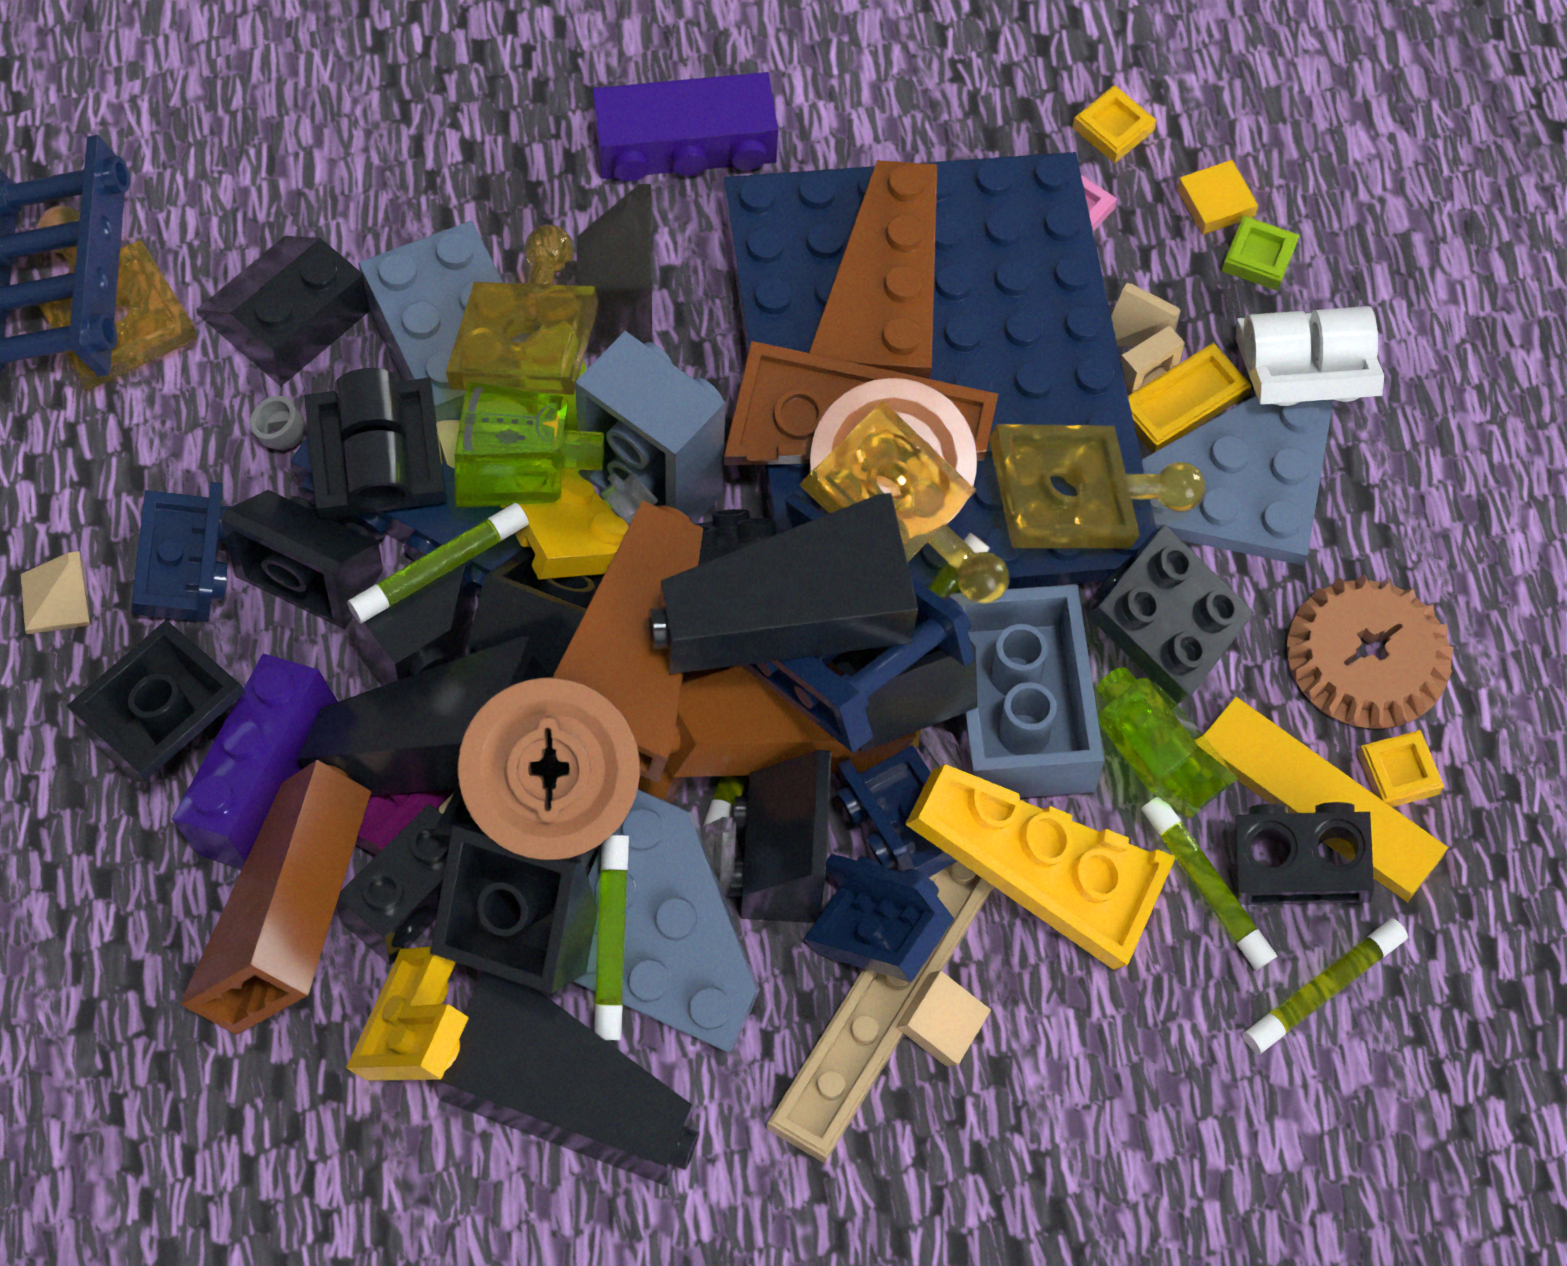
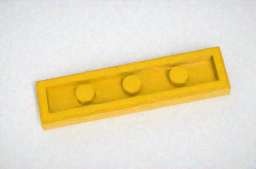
[1196,697,1448,903]

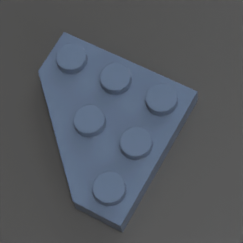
[1142,395,1333,566]
[573,788,760,1053]

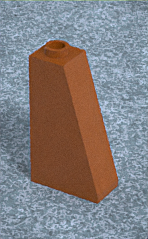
[548,500,703,783]
[666,665,917,777]
[181,760,371,1035]

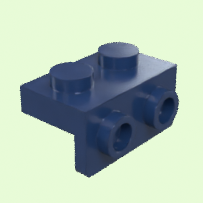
[131,482,232,622]
[837,745,957,877]
[805,854,954,983]

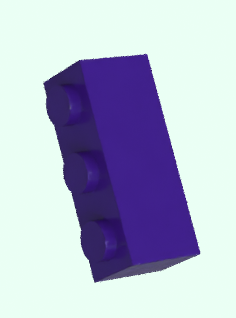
[593,72,778,181]
[172,653,338,869]

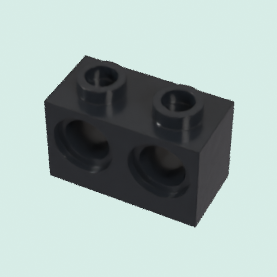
[1235,802,1374,905]
[337,803,449,966]

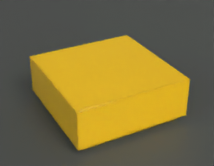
[1073,85,1157,164]
[1177,160,1258,235]
[1357,730,1444,807]

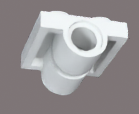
[1236,306,1384,406]

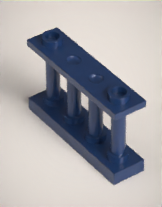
[0,134,130,379]
[741,493,975,753]

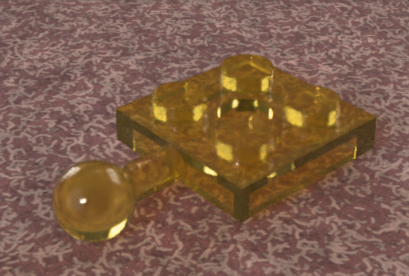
[35,205,198,391]
[446,224,599,395]
[800,401,1009,604]
[989,424,1206,548]

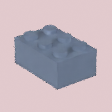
[358,220,532,422]
[575,331,725,524]
[949,585,1104,798]

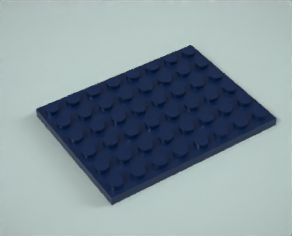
[723,152,1156,596]

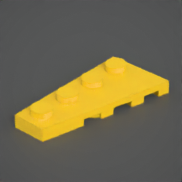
[458,402,629,579]
[906,764,1176,970]

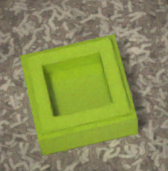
[1222,215,1300,291]

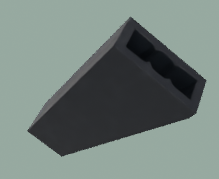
[648,493,918,674]
[297,636,557,796]
[435,971,700,1186]

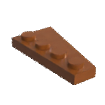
[809,160,937,379]
[724,341,998,465]

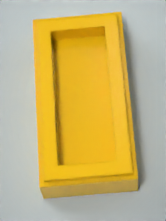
[1128,342,1252,453]

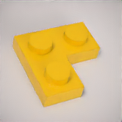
[346,947,469,1081]

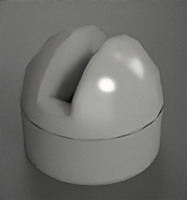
[250,396,305,451]

